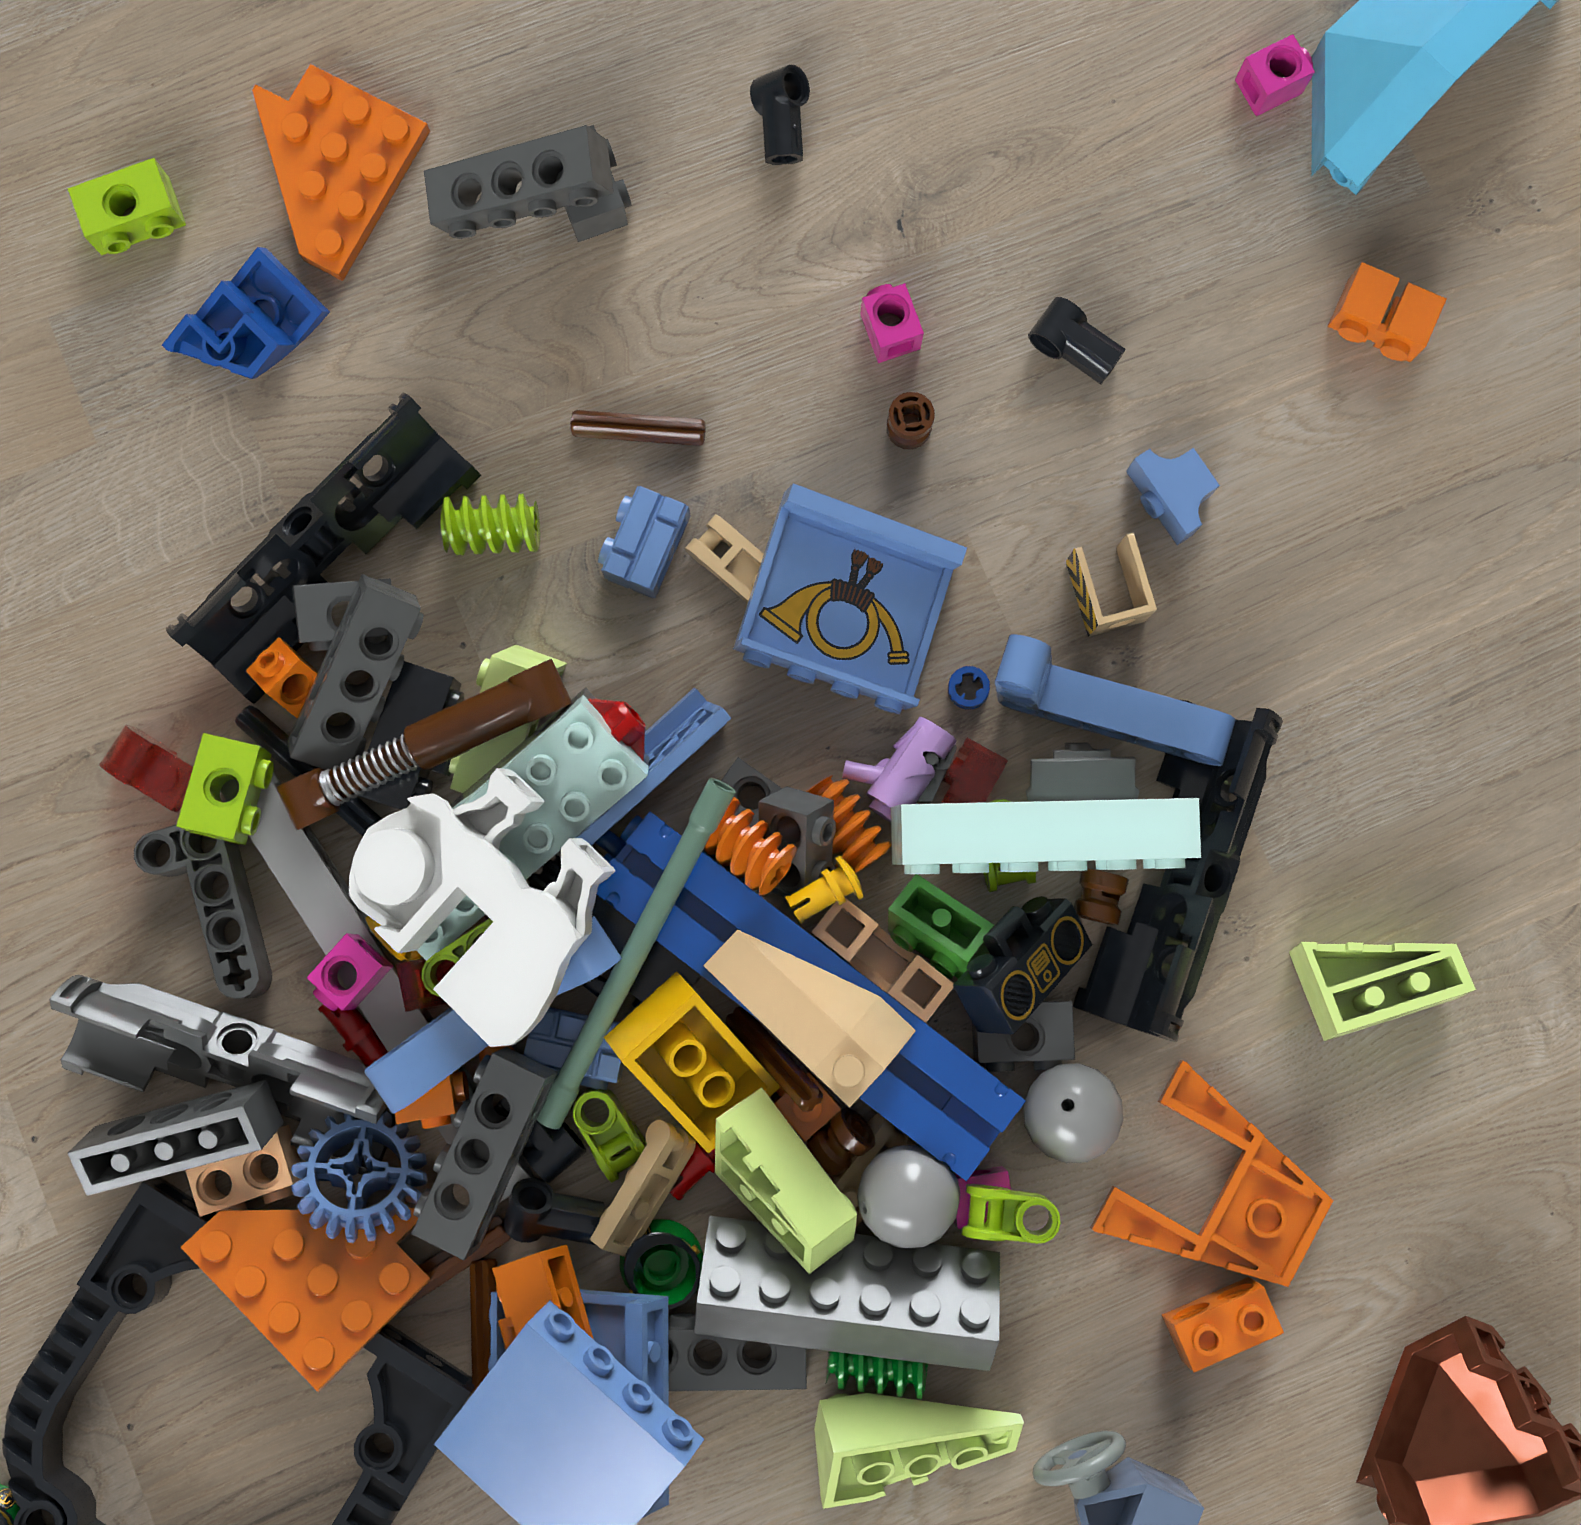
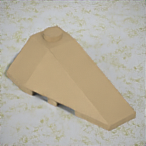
[703,929,916,1107]

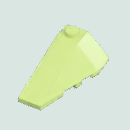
[814,1393,1024,1509]

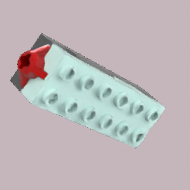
[416,687,650,961]

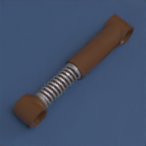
[275,659,572,831]

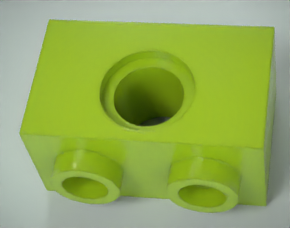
[67,158,186,255]
[176,733,274,845]

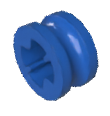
[948,666,990,710]

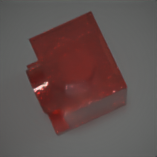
[941,737,1008,803]

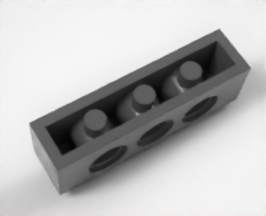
[424,125,614,239]
[288,574,424,770]
[412,1047,558,1260]
[68,1080,284,1196]
[668,1313,807,1391]

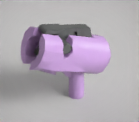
[842,717,957,822]

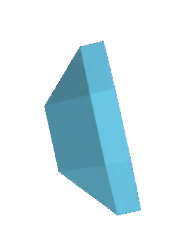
[1311,0,1559,195]

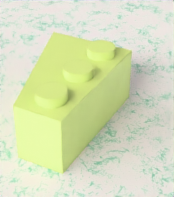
[449,645,567,793]
[1289,942,1476,1041]
[715,1087,857,1274]

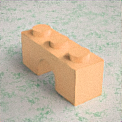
[811,898,954,1023]

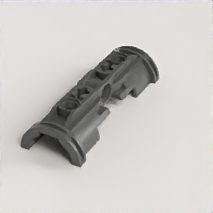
[49,975,396,1175]

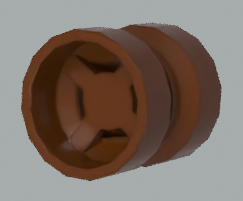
[887,392,935,450]
[1074,868,1129,926]
[807,1107,876,1176]

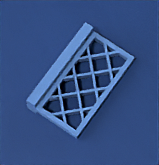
[575,688,731,846]

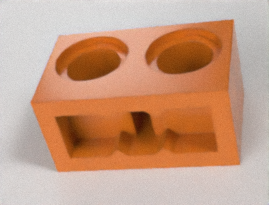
[1162,1277,1284,1372]

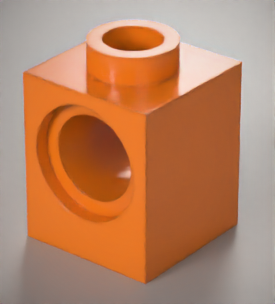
[246,637,318,718]

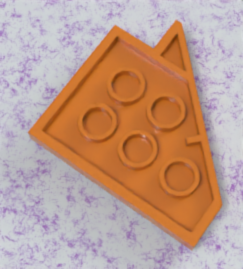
[252,64,430,281]
[180,1208,430,1392]

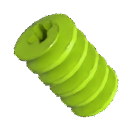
[441,493,540,555]

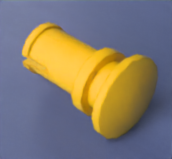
[785,856,863,924]

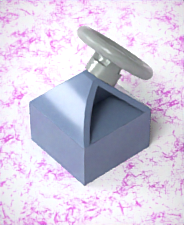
[1032,1431,1204,1525]

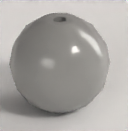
[1023,1063,1124,1163]
[857,1145,960,1248]

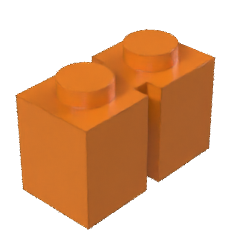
[1327,262,1447,362]

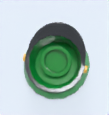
[619,1219,704,1309]

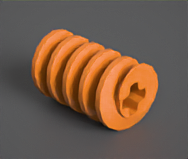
[806,775,892,874]
[703,797,797,896]

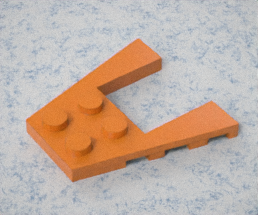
[1090,1060,1334,1287]

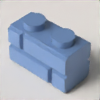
[598,486,691,599]
[524,1007,624,1090]

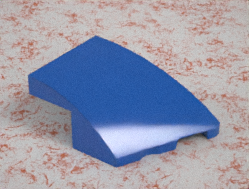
[162,247,330,379]

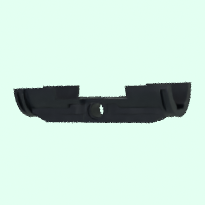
[166,393,481,704]
[1072,700,1283,1042]

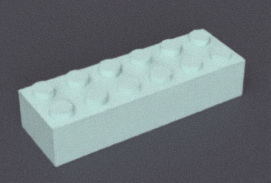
[891,798,1201,874]

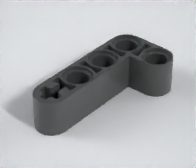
[134,824,272,999]

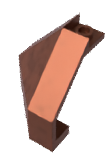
[1356,1316,1581,1525]

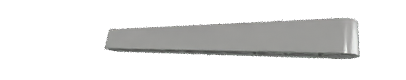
[220,772,534,1202]

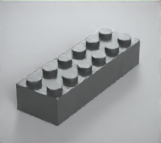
[694,1216,1000,1371]

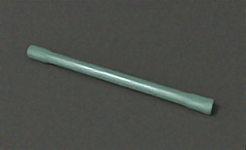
[537,778,736,1129]

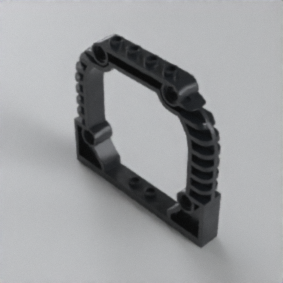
[2,1177,476,1525]

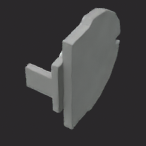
[1026,742,1139,802]

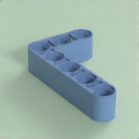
[995,634,1236,766]
[364,916,622,1114]

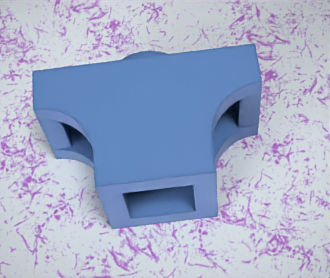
[1126,448,1220,545]

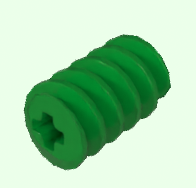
[825,1351,928,1400]

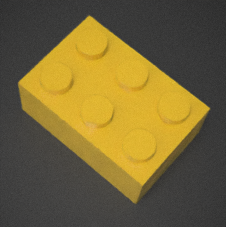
[603,971,780,1154]

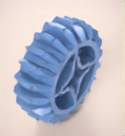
[291,1111,427,1243]

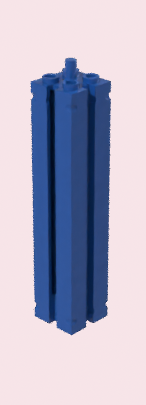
[594,811,1026,1181]

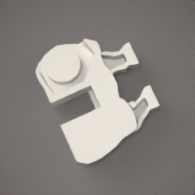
[349,768,615,1047]

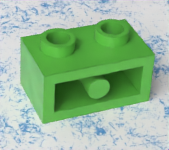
[888,874,994,979]

